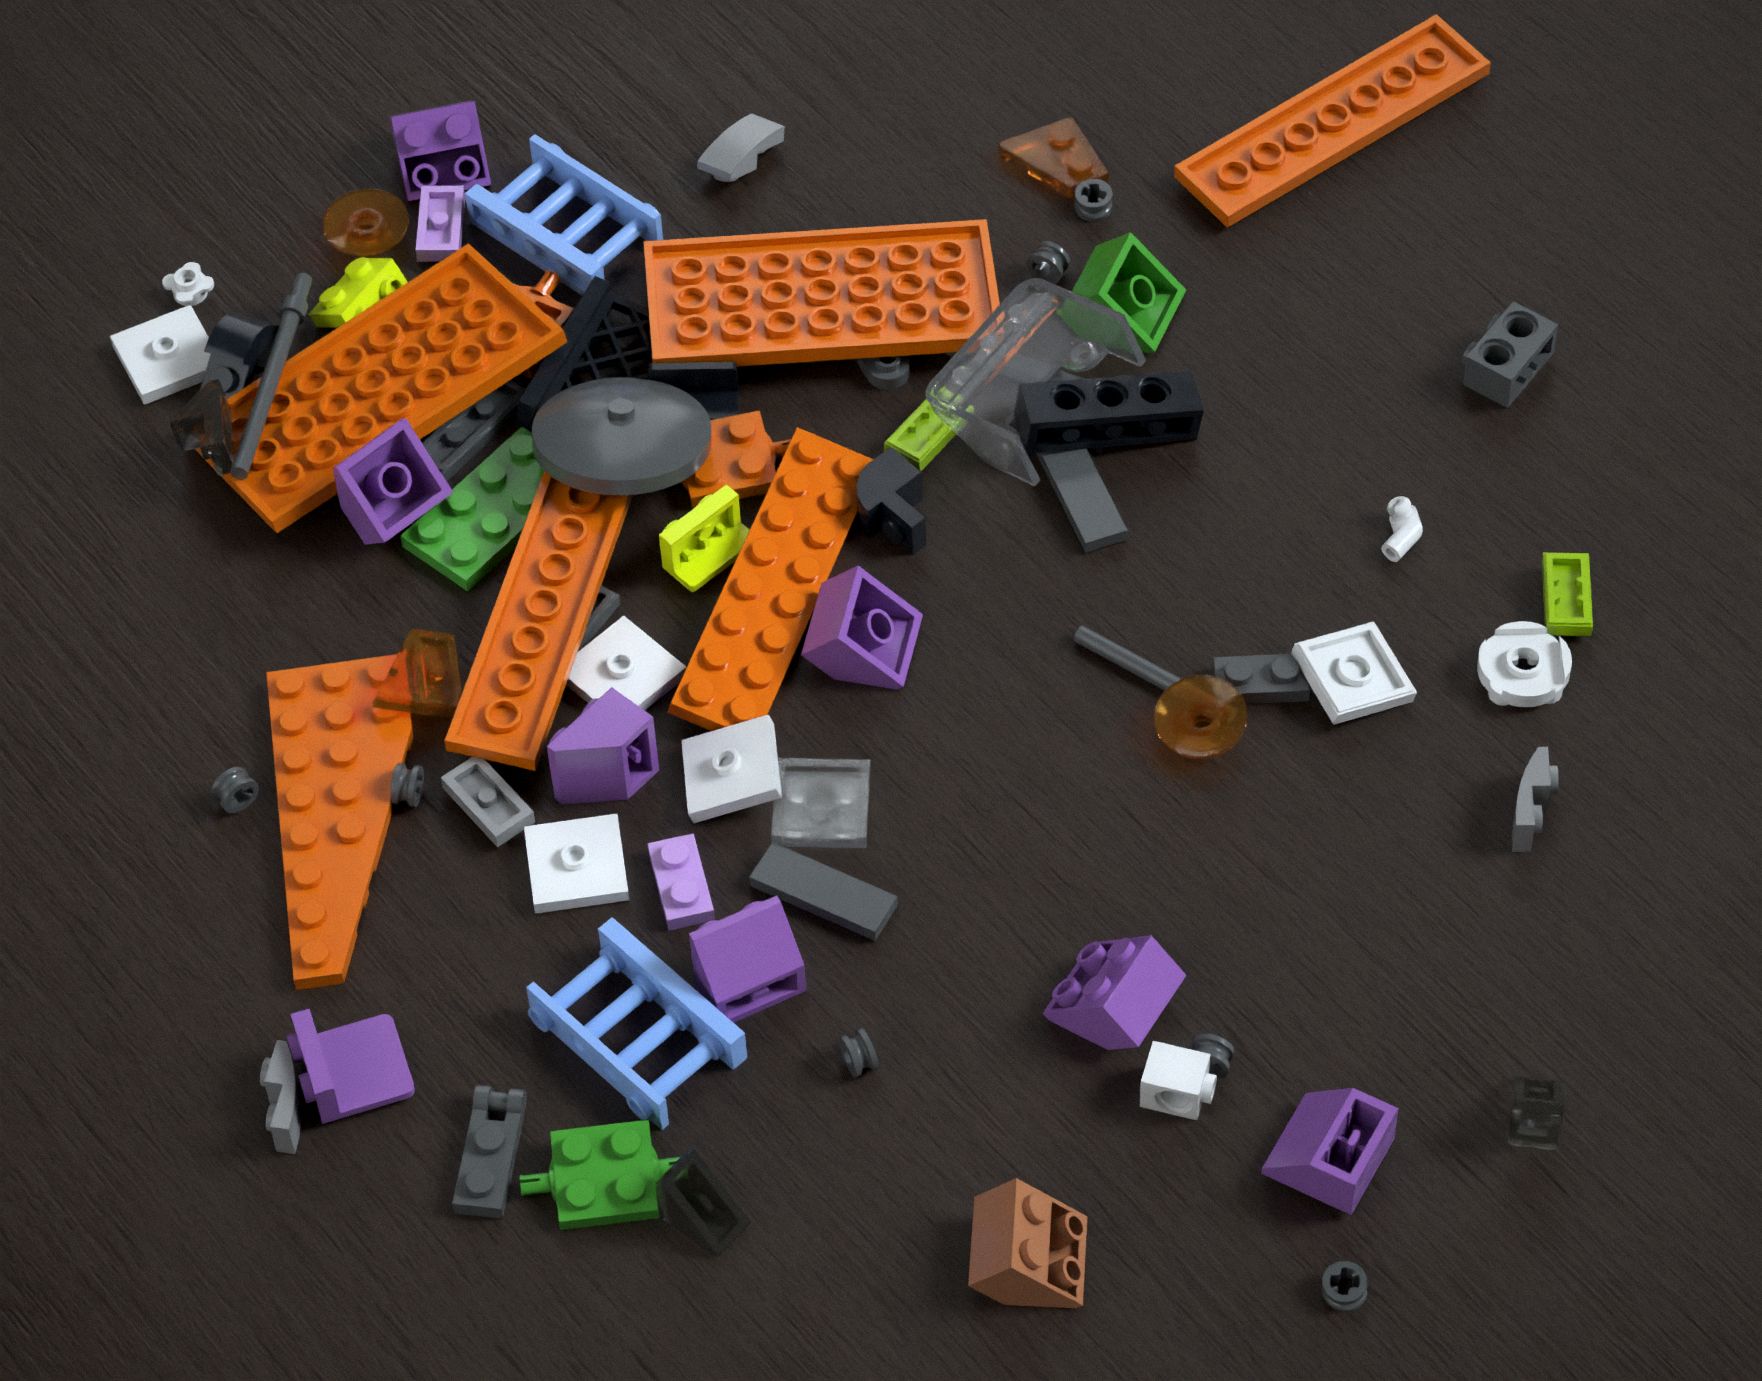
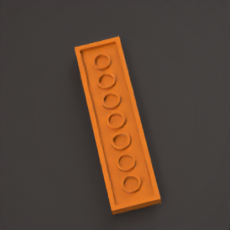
[1174,14,1491,228]
[667,427,874,731]
[445,471,633,771]

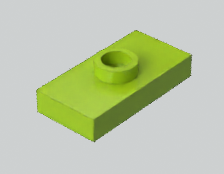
[884,387,973,471]
[1542,552,1593,636]

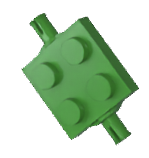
[520,1120,690,1230]

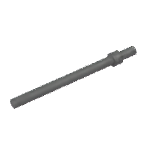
[230,273,313,479]

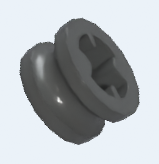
[1075,179,1113,222]
[1027,241,1070,284]
[391,763,424,807]
[211,767,259,813]
[838,1028,879,1078]
[1191,1034,1235,1079]
[1322,1261,1368,1311]

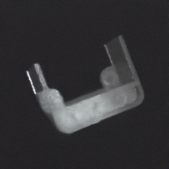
[925,278,1146,486]

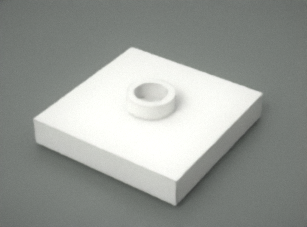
[110,305,211,405]
[566,616,687,710]
[1291,621,1417,725]
[682,715,782,823]
[524,814,629,914]

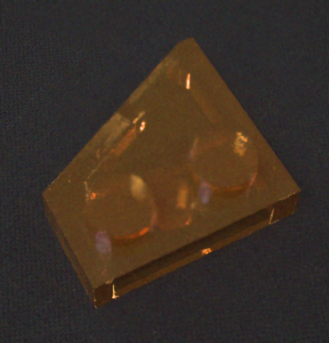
[998,117,1109,198]
[373,628,462,718]

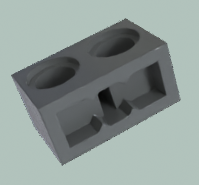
[1461,301,1558,408]

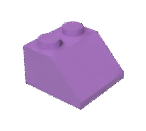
[333,417,453,544]
[801,566,923,690]

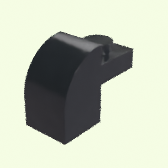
[199,312,279,402]
[856,447,926,555]

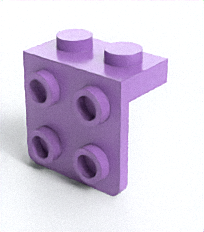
[286,1009,415,1124]

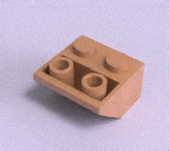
[968,1178,1087,1309]

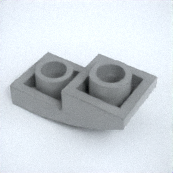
[697,113,785,182]
[1512,747,1559,852]
[260,1040,302,1154]

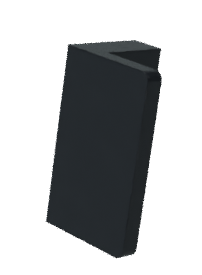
[648,362,739,420]

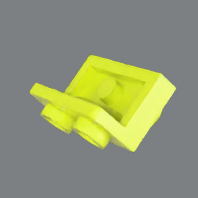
[308,257,408,328]
[659,484,750,592]

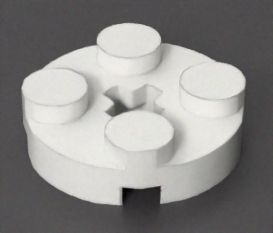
[1477,621,1572,707]

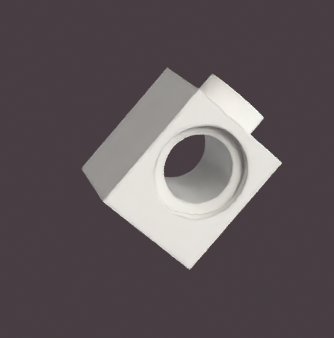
[1140,1041,1217,1120]

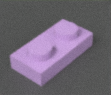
[415,185,465,262]
[647,833,715,931]

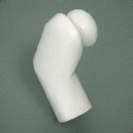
[1381,496,1423,562]

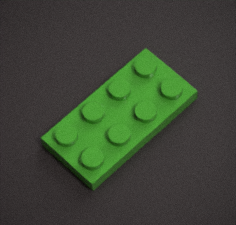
[400,427,544,592]

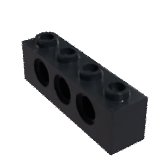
[1014,371,1204,453]

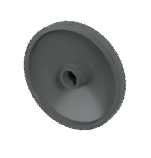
[532,377,711,495]

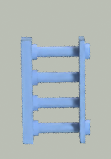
[465,134,663,296]
[526,917,747,1130]

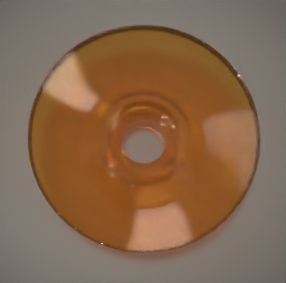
[323,189,409,256]
[1154,675,1248,759]

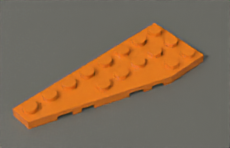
[266,653,414,990]

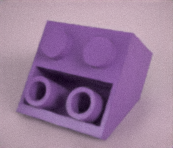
[389,100,491,201]
[547,687,659,804]
[689,895,806,1023]
[1042,935,1186,1050]
[1261,1088,1399,1215]

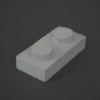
[441,756,535,847]

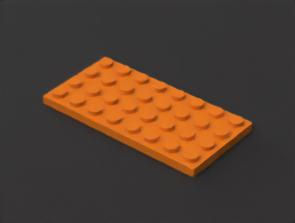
[643,219,1005,367]
[182,243,567,533]

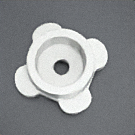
[162,262,214,306]

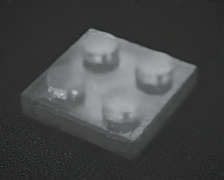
[771,758,871,848]

